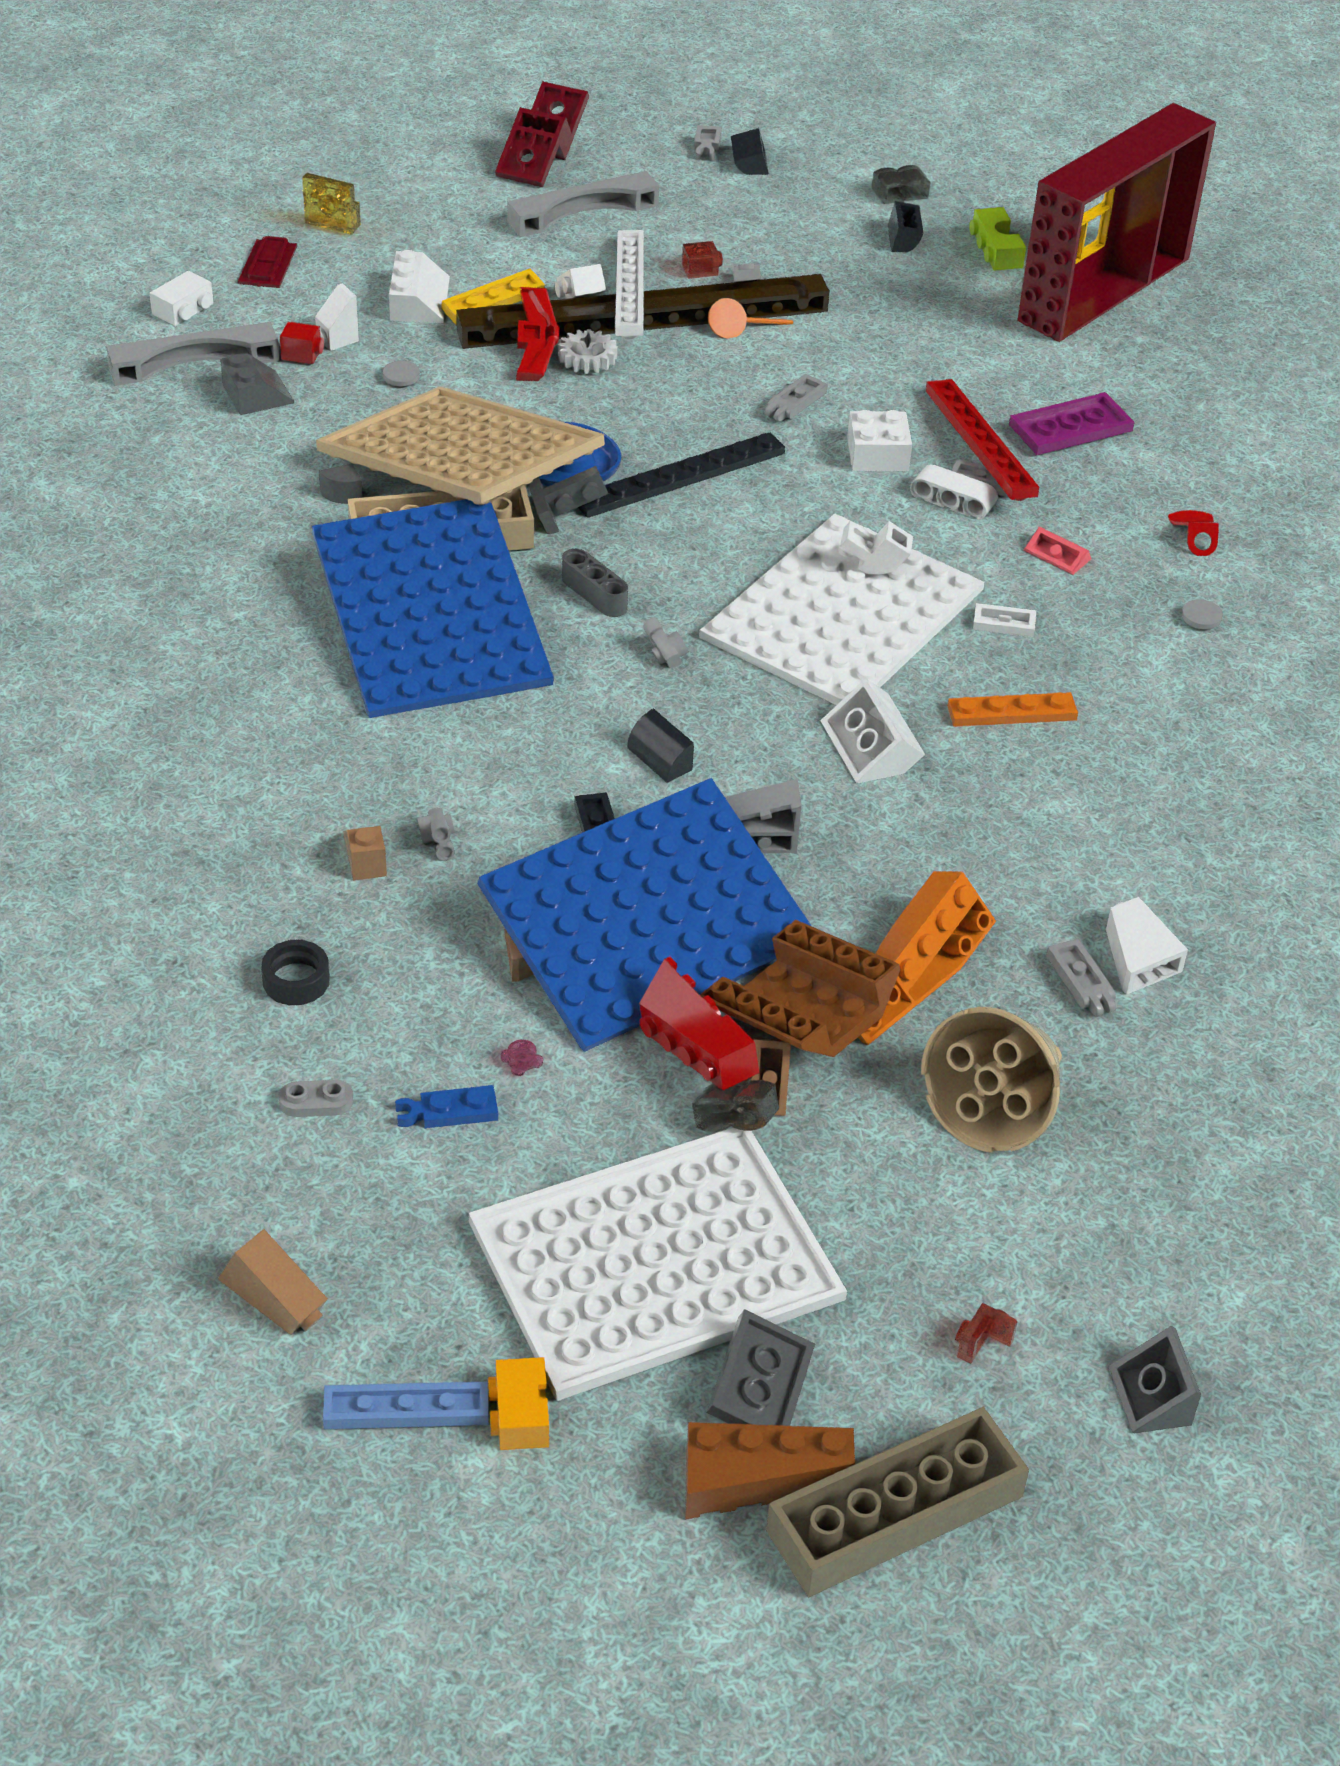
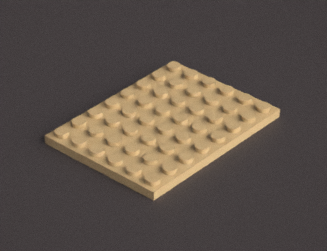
[316,386,605,505]

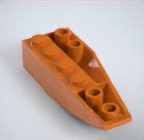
[858,871,996,1045]

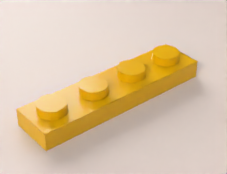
[441,268,545,325]

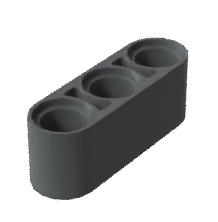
[562,548,628,617]

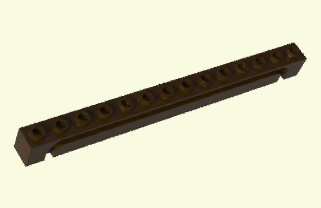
[456,274,830,349]

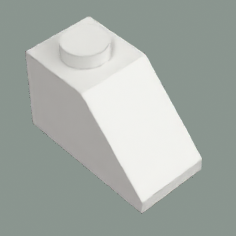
[315,283,359,351]

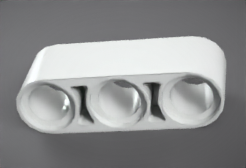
[910,465,998,520]

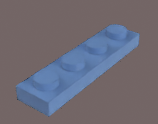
[323,1381,489,1429]

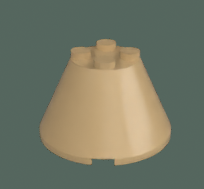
[921,1007,1062,1152]

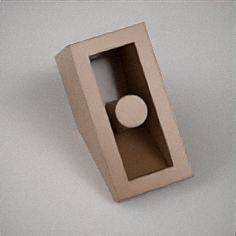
[343,826,387,881]
[749,1038,791,1116]

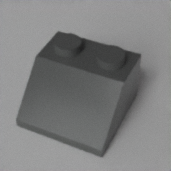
[220,353,294,415]

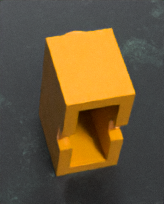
[488,1357,549,1450]

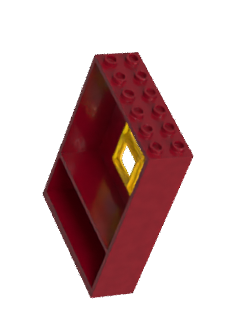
[1017,103,1217,342]

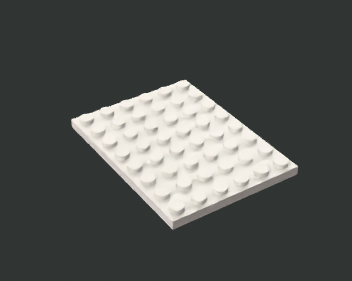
[699,514,984,705]
[469,1123,847,1401]

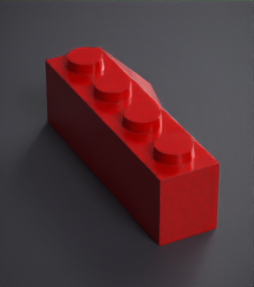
[639,957,760,1091]

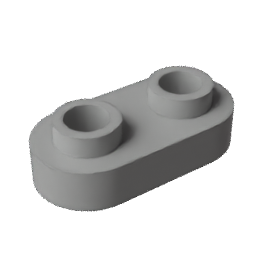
[279,1080,353,1117]

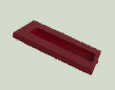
[238,236,297,288]

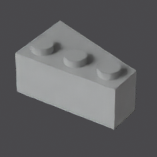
[725,779,802,854]

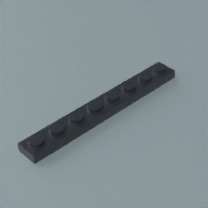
[578,432,785,518]

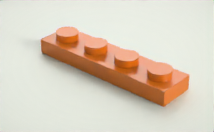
[947,692,1078,727]

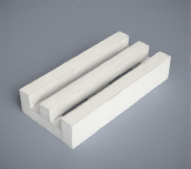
[973,603,1036,637]

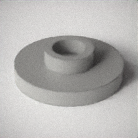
[383,361,420,386]
[1182,599,1223,630]

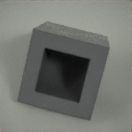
[319,463,362,504]

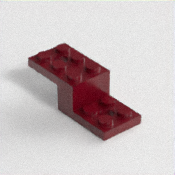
[495,81,589,187]

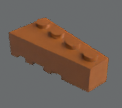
[685,1422,855,1520]

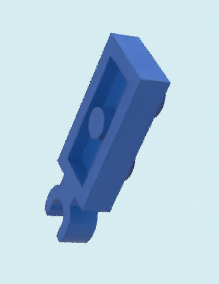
[395,1085,498,1129]

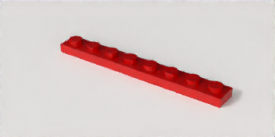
[925,379,1040,501]

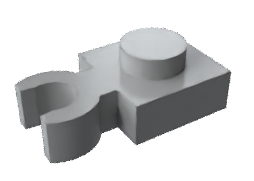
[694,125,722,161]

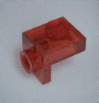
[955,1303,1018,1364]

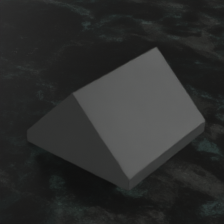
[1108,1326,1201,1434]

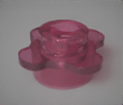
[501,1039,543,1076]

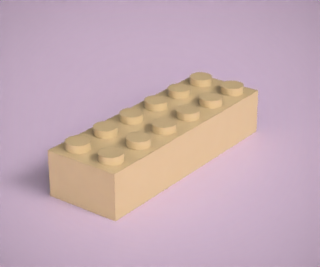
[348,484,534,550]

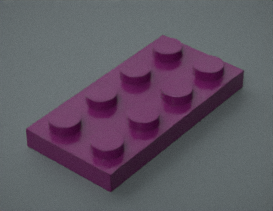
[1009,392,1135,455]

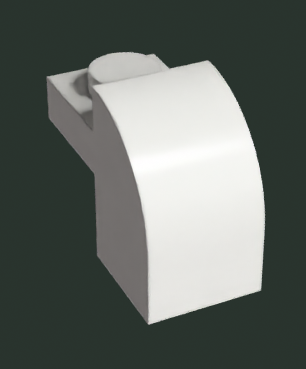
[840,521,913,575]

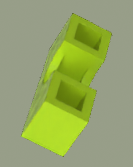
[969,207,1026,271]

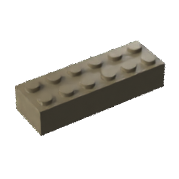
[766,1406,1029,1598]

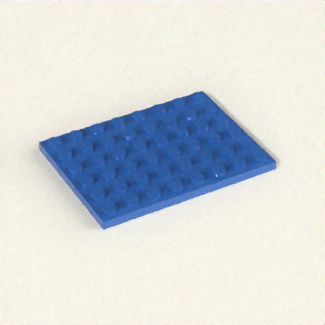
[312,499,554,718]
[477,778,811,1052]

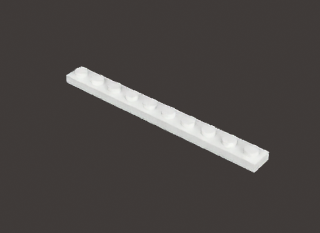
[615,230,644,339]

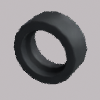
[261,939,330,1006]

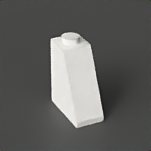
[1106,897,1188,995]

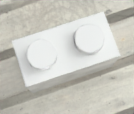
[555,264,606,299]
[150,271,213,326]

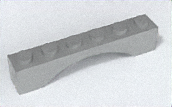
[507,171,659,237]
[106,322,280,386]

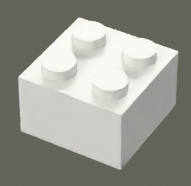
[847,410,912,471]

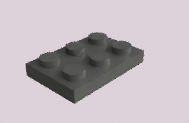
[706,1309,815,1426]

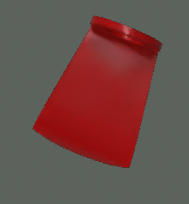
[1168,510,1219,556]

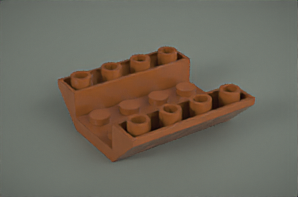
[700,920,900,1057]

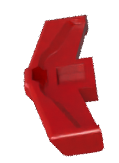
[516,287,559,381]

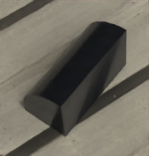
[731,128,769,175]
[888,201,923,253]
[627,708,694,783]

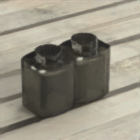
[871,165,931,204]
[692,1080,779,1132]

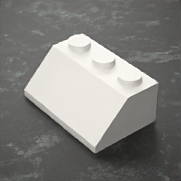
[389,250,450,323]
[820,678,925,783]

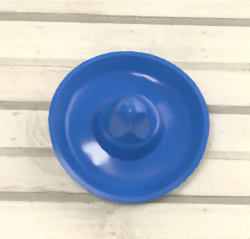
[539,422,621,487]

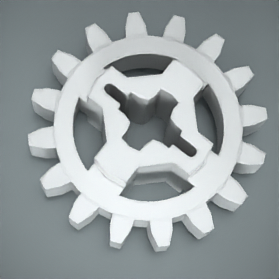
[558,329,618,374]

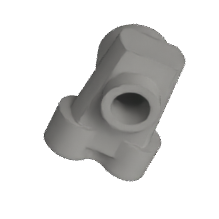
[643,618,689,668]
[417,807,455,861]

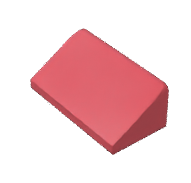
[1024,526,1091,575]

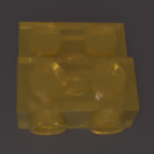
[302,173,361,235]

